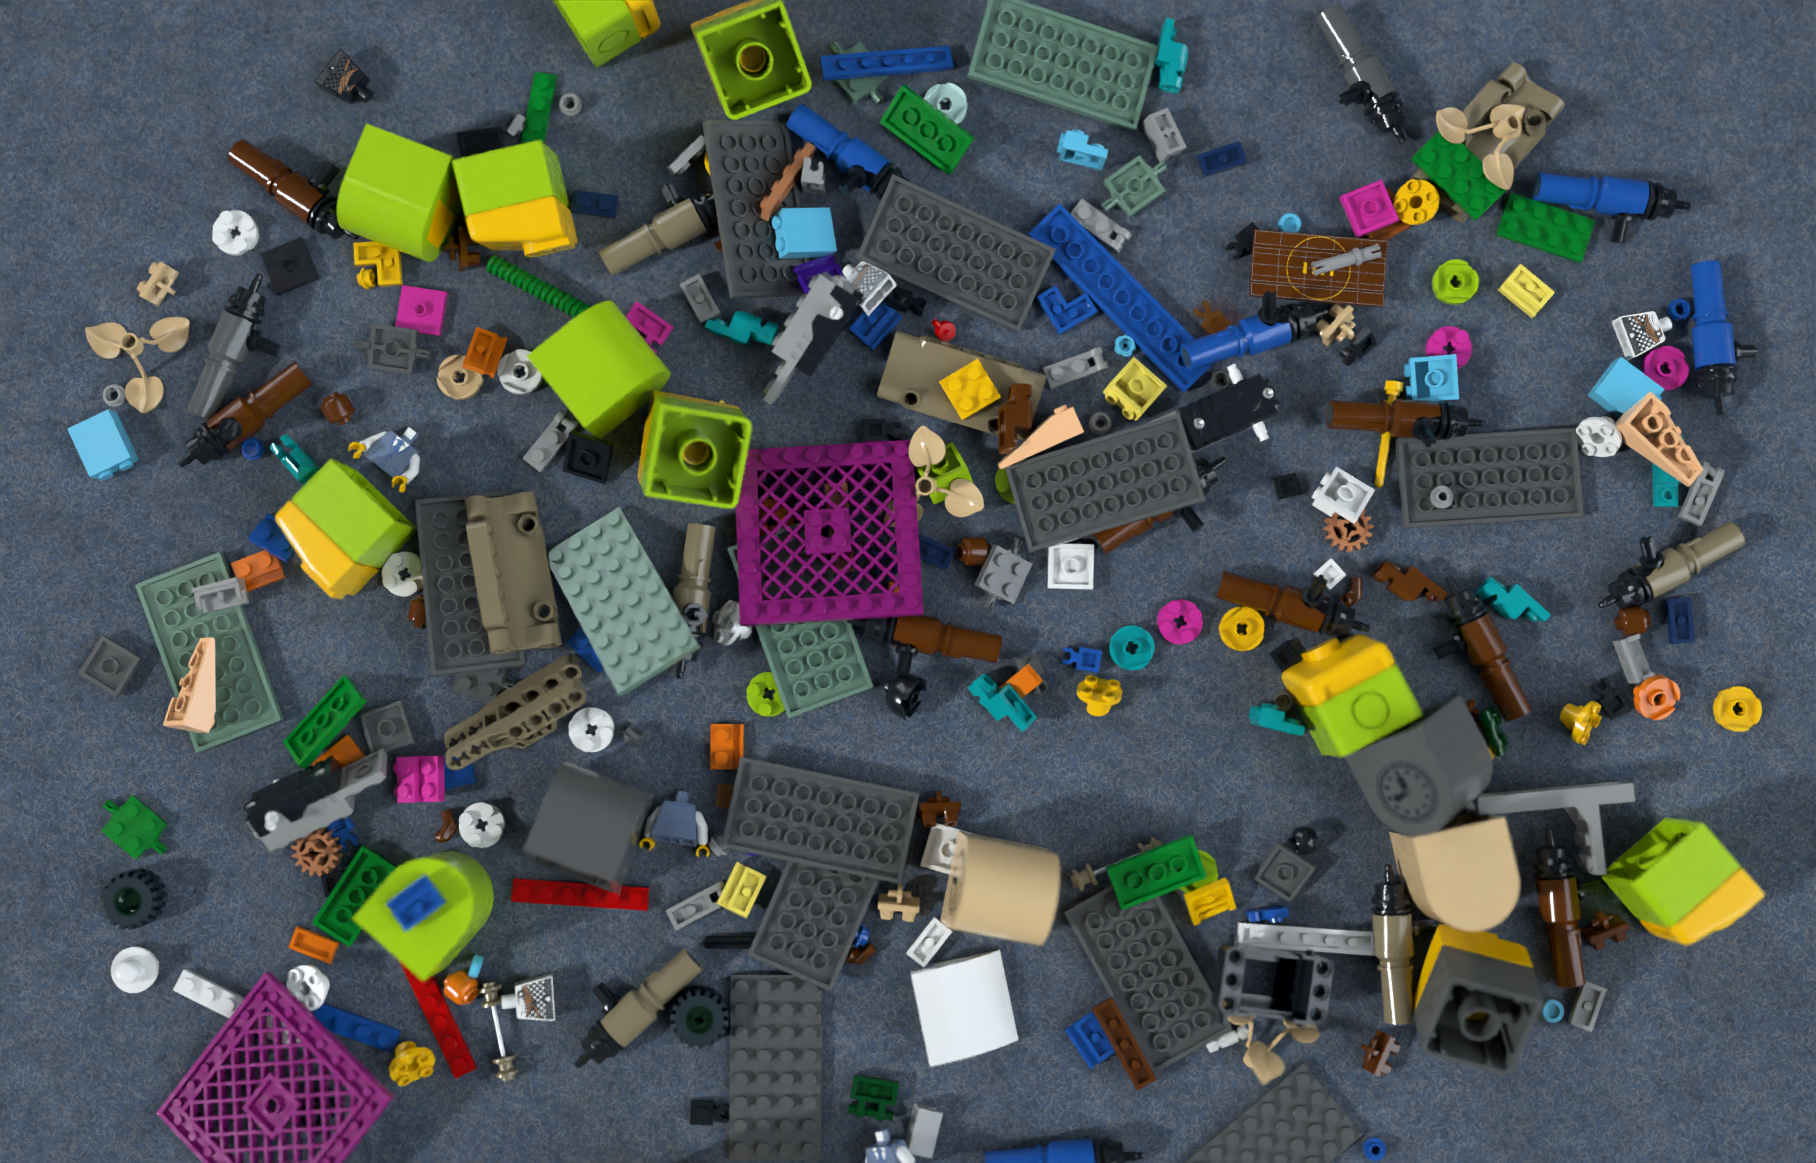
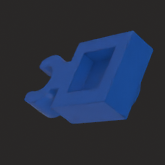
[1060,647,1102,673]
[327,816,359,850]
[1246,905,1289,923]

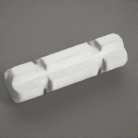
[1206,1025,1248,1053]

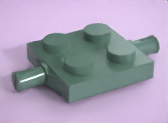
[830,42,888,104]
[1101,155,1168,218]

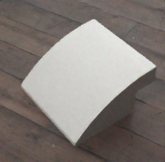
[911,950,1018,1067]

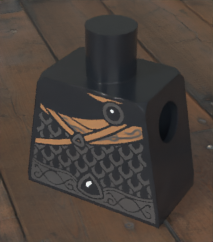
[314,49,373,104]

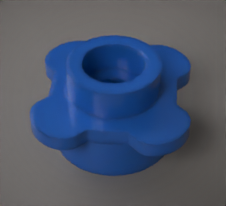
[852,923,870,947]

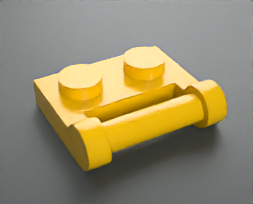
[1184,877,1237,926]

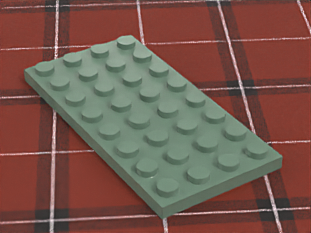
[967,0,1159,132]
[547,507,701,697]
[728,522,874,718]
[135,552,284,753]

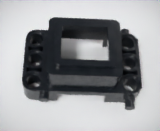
[1211,933,1333,1028]

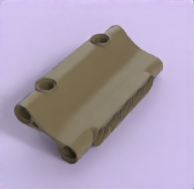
[1411,62,1565,223]
[877,331,1047,440]
[465,492,562,654]

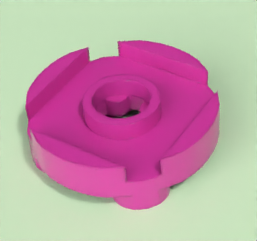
[1425,326,1472,369]
[1641,346,1689,391]
[1157,599,1203,644]

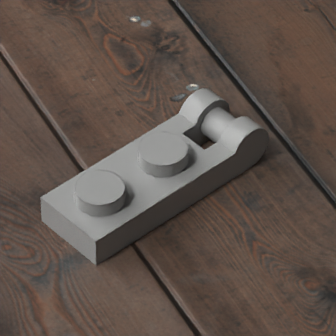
[1071,199,1132,253]
[1043,347,1109,390]
[523,410,580,473]
[1678,460,1725,526]
[665,880,725,930]

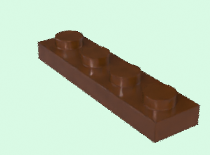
[1091,997,1157,1091]

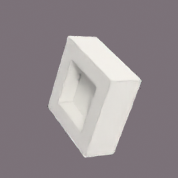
[1313,558,1346,590]

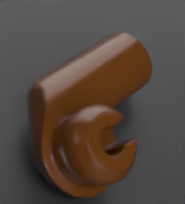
[435,809,457,843]

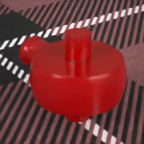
[931,319,956,341]

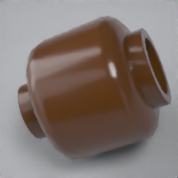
[321,391,355,426]
[957,536,992,566]
[407,594,427,629]
[1614,606,1651,636]

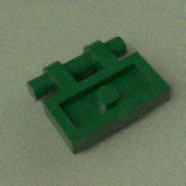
[1480,706,1509,757]
[848,1074,899,1121]

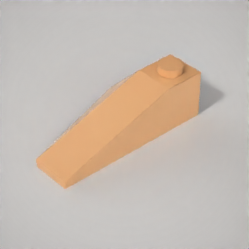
[1614,392,1703,487]
[997,404,1084,469]
[163,637,216,733]

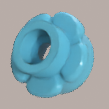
[1114,335,1136,357]

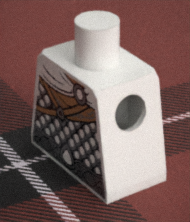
[842,261,897,316]
[1612,311,1672,361]
[501,974,555,1021]

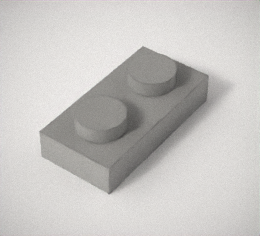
[680,274,721,325]
[1567,981,1607,1032]

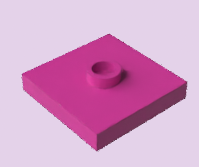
[1339,179,1399,238]
[395,285,448,337]

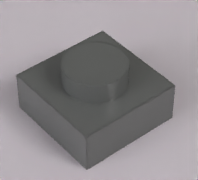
[502,113,526,137]

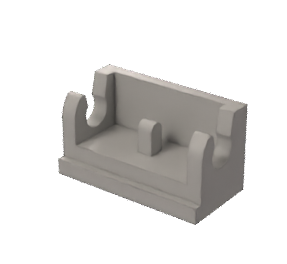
[1141,108,1187,163]
[801,157,826,196]
[192,577,249,614]
[1613,634,1655,684]
[905,1102,943,1158]

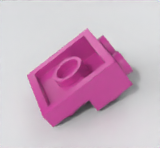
[393,756,445,803]

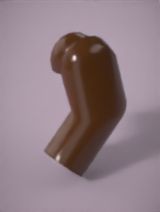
[1340,577,1362,607]
[845,942,877,964]

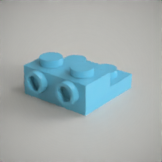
[1057,129,1108,170]
[1404,354,1459,401]

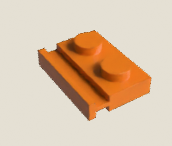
[462,327,508,378]
[231,550,286,593]
[710,724,744,770]

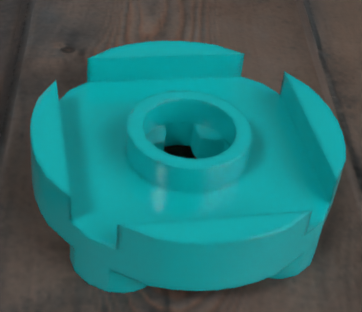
[1109,625,1155,670]

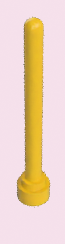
[1374,380,1404,488]

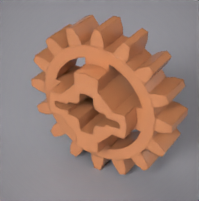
[1322,509,1373,553]
[291,828,342,877]

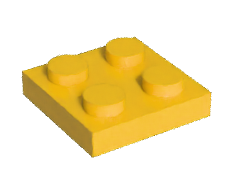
[939,359,1001,421]

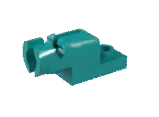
[1153,18,1188,94]
[705,311,780,347]
[270,434,321,485]
[1652,437,1684,507]
[1475,576,1551,622]
[967,673,1037,732]

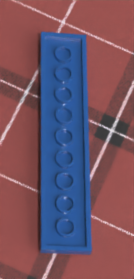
[1028,204,1214,393]

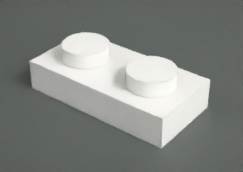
[906,917,952,967]

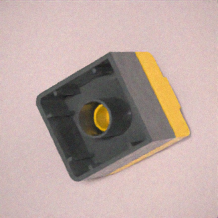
[1412,924,1544,1075]

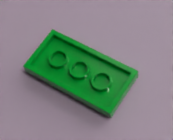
[880,84,975,175]
[1410,131,1506,221]
[1495,193,1595,263]
[283,675,367,769]
[1106,834,1207,910]
[312,845,399,947]

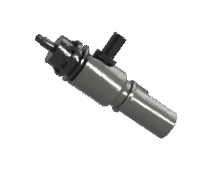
[1315,3,1407,143]
[186,273,281,419]

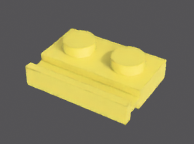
[1498,264,1555,318]
[716,862,767,918]

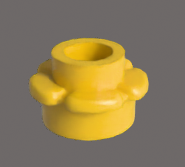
[357,268,376,290]

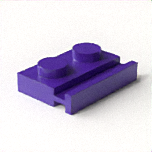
[793,254,845,294]

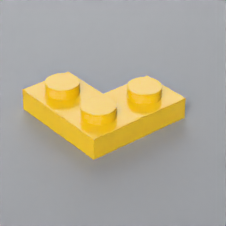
[353,241,403,287]

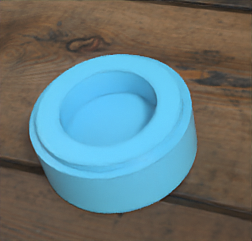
[1278,213,1301,233]
[468,954,484,979]
[1540,999,1564,1023]

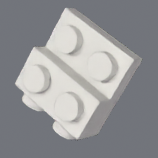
[1311,467,1375,524]

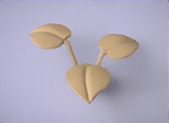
[1436,104,1525,190]
[85,317,190,413]
[884,426,984,527]
[1222,999,1320,1085]

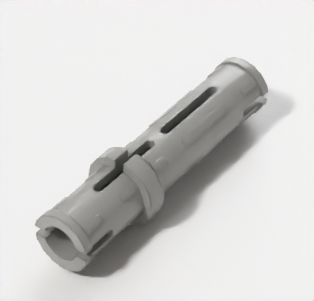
[1311,244,1381,276]

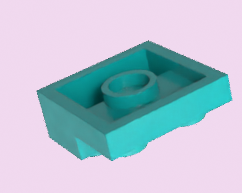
[1248,703,1305,736]

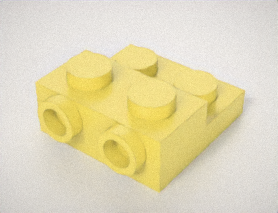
[1102,357,1167,421]

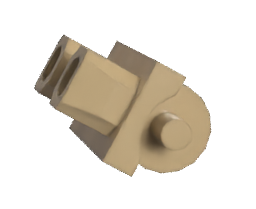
[137,261,179,306]
[1315,304,1356,347]
[878,884,920,922]

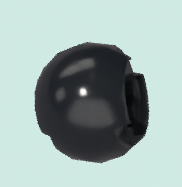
[1291,826,1318,855]

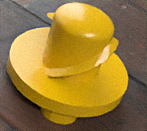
[1393,179,1440,225]
[1077,675,1122,717]
[1559,701,1602,745]
[388,1041,435,1086]

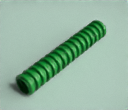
[486,255,590,318]

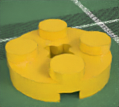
[1218,606,1265,651]
[1713,686,1762,732]

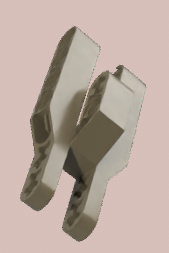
[444,654,586,770]

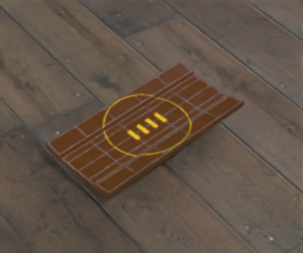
[1249,229,1389,308]

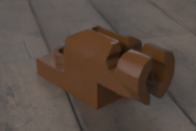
[998,383,1033,454]
[1372,560,1448,602]

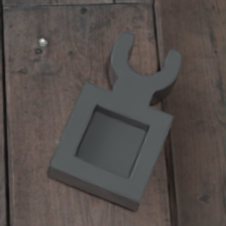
[1015,652,1048,695]

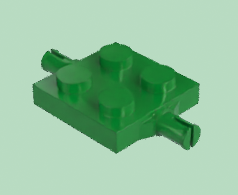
[101,795,168,860]

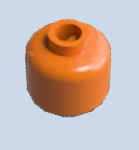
[444,971,479,1005]

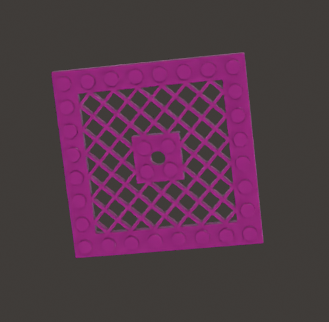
[736,440,924,626]
[156,972,394,1163]

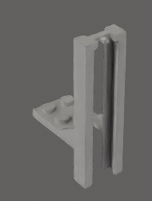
[1466,781,1635,875]

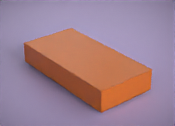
[999,663,1043,698]
[288,926,340,964]

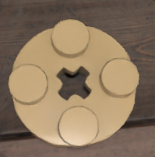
[437,355,484,400]

